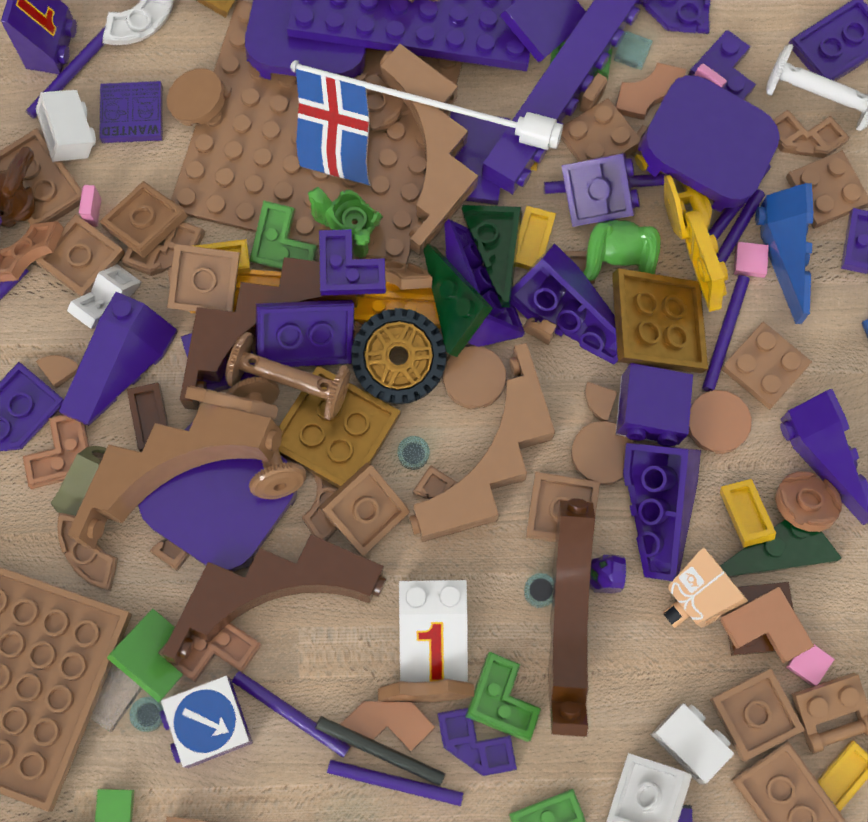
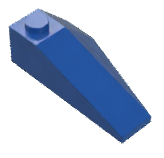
[755,183,814,324]

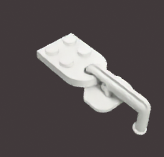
[606,753,692,822]

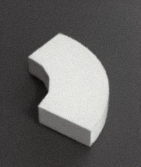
[103,0,174,45]

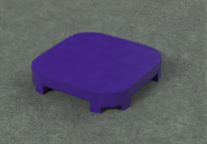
[245,0,367,80]
[638,75,780,212]
[138,422,298,572]

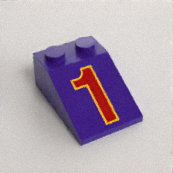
[1,0,77,74]

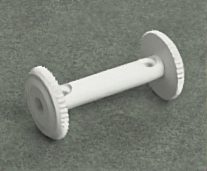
[766,44,868,131]

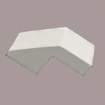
[67,264,141,329]

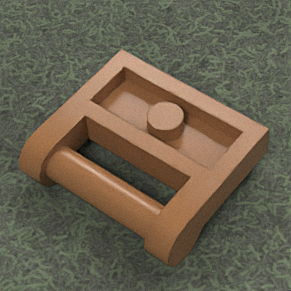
[791,672,868,754]

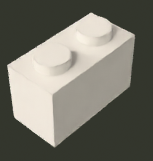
[36,90,96,162]
[650,703,734,784]

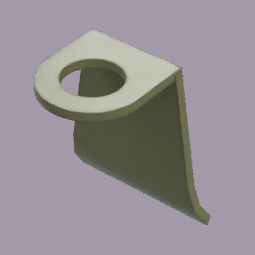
[51,446,107,516]

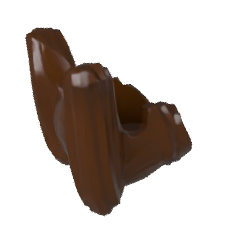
[0,147,35,228]

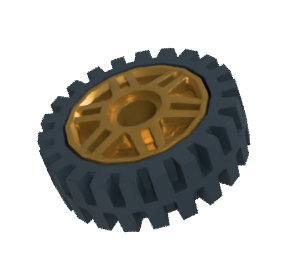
[351,308,447,404]

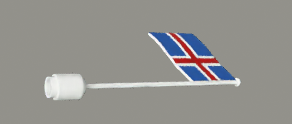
[290,60,563,186]

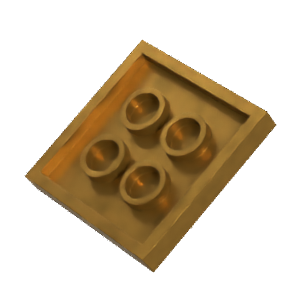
[612,268,708,373]
[278,366,401,488]

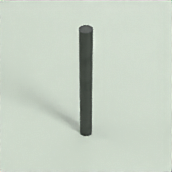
[315,716,445,786]

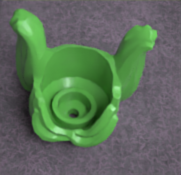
[308,187,383,259]
[583,220,661,281]

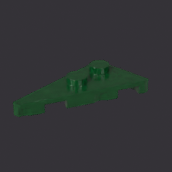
[461,205,522,308]
[423,243,493,357]
[720,520,842,578]

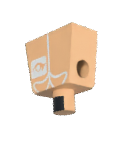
[662,548,749,628]

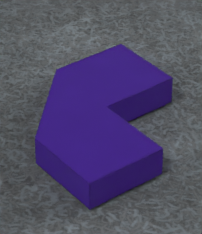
[437,708,517,776]

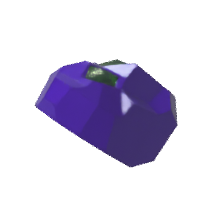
[590,554,626,593]

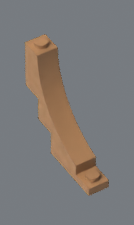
[380,44,478,255]
[409,343,555,542]
[67,402,282,549]

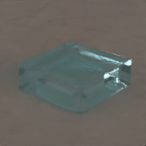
[614,31,653,70]

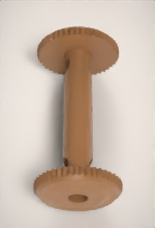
[225,332,351,420]
[226,377,307,499]

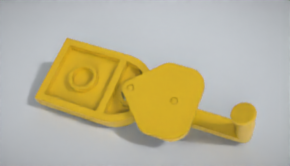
[635,154,728,312]

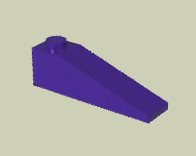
[444,219,525,347]
[511,243,618,365]
[59,292,178,426]
[780,389,868,525]
[623,443,701,581]

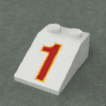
[399,580,468,682]

